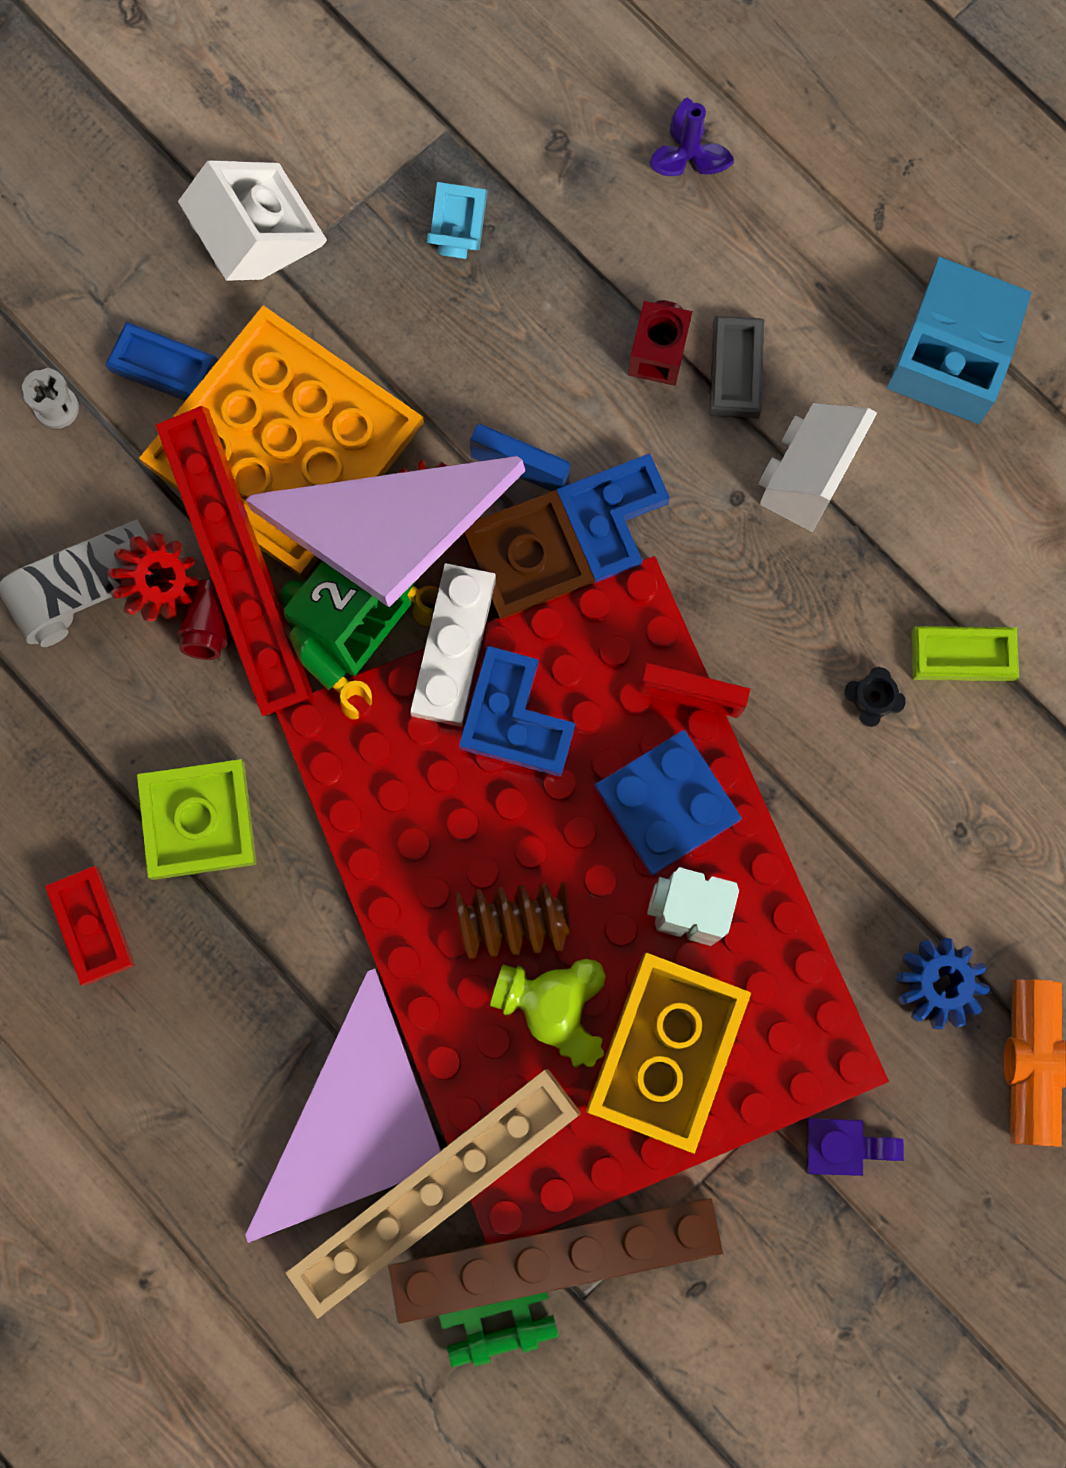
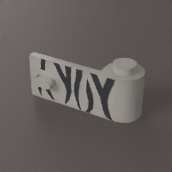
[0,519,160,647]

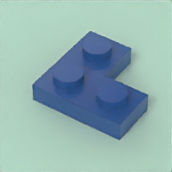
[557,453,670,583]
[459,646,576,777]

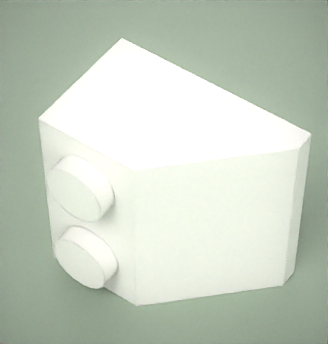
[178,160,327,281]
[758,403,877,532]

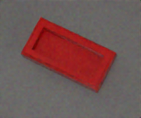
[639,663,751,718]

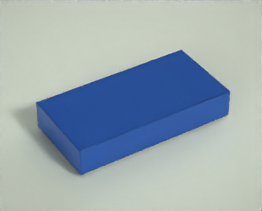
[105,322,218,401]
[470,424,571,491]

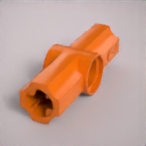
[1003,979,1066,1147]

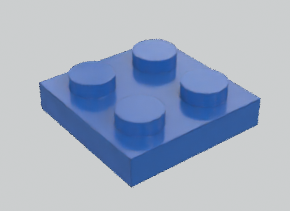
[594,730,742,877]

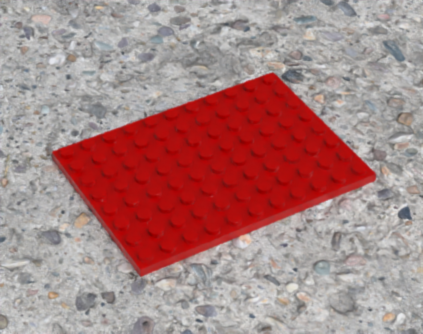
[276,556,889,1244]

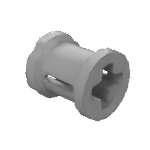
[22,368,79,429]

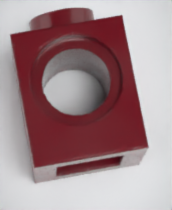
[628,300,693,386]

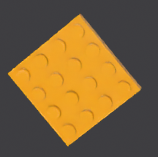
[139,305,424,579]

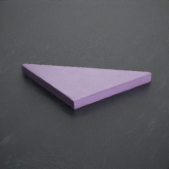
[246,456,525,607]
[245,969,442,1243]

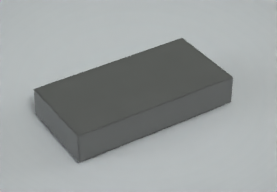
[709,316,764,419]

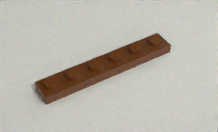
[388,1198,723,1324]

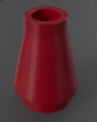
[176,580,228,660]

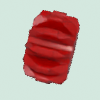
[107,533,199,621]

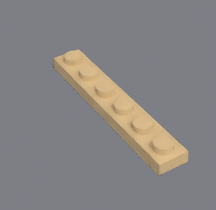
[285,1069,581,1319]

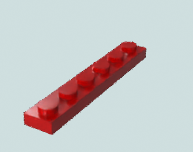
[155,405,313,716]

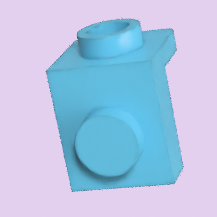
[426,182,488,259]

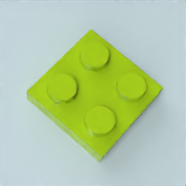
[137,759,257,880]

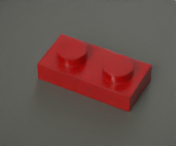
[45,866,136,986]

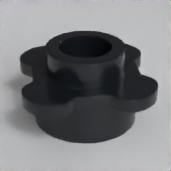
[844,667,906,727]

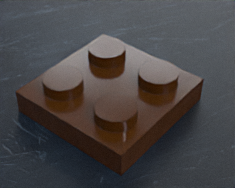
[463,490,595,620]

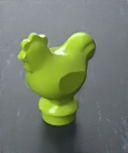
[490,959,606,1068]

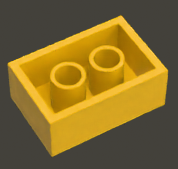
[586,953,751,1154]

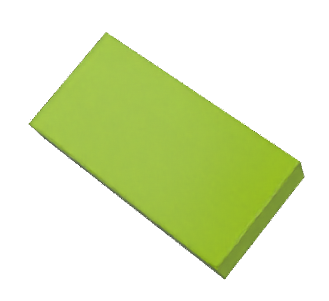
[911,626,1019,681]

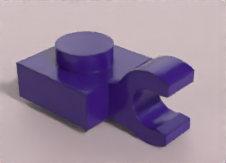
[806,1118,904,1176]

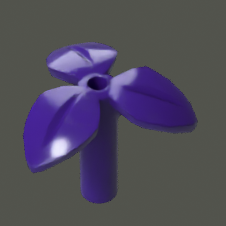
[649,97,734,176]

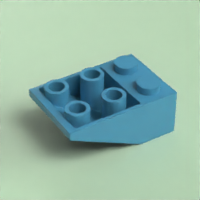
[886,256,1032,425]

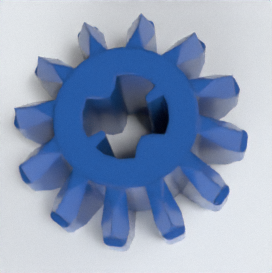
[895,938,990,1030]

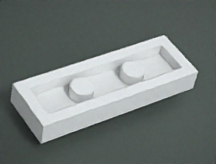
[410,563,496,727]

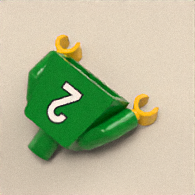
[281,562,439,719]

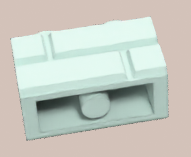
[647,867,740,946]

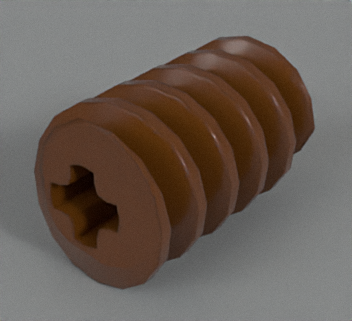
[456,881,569,959]

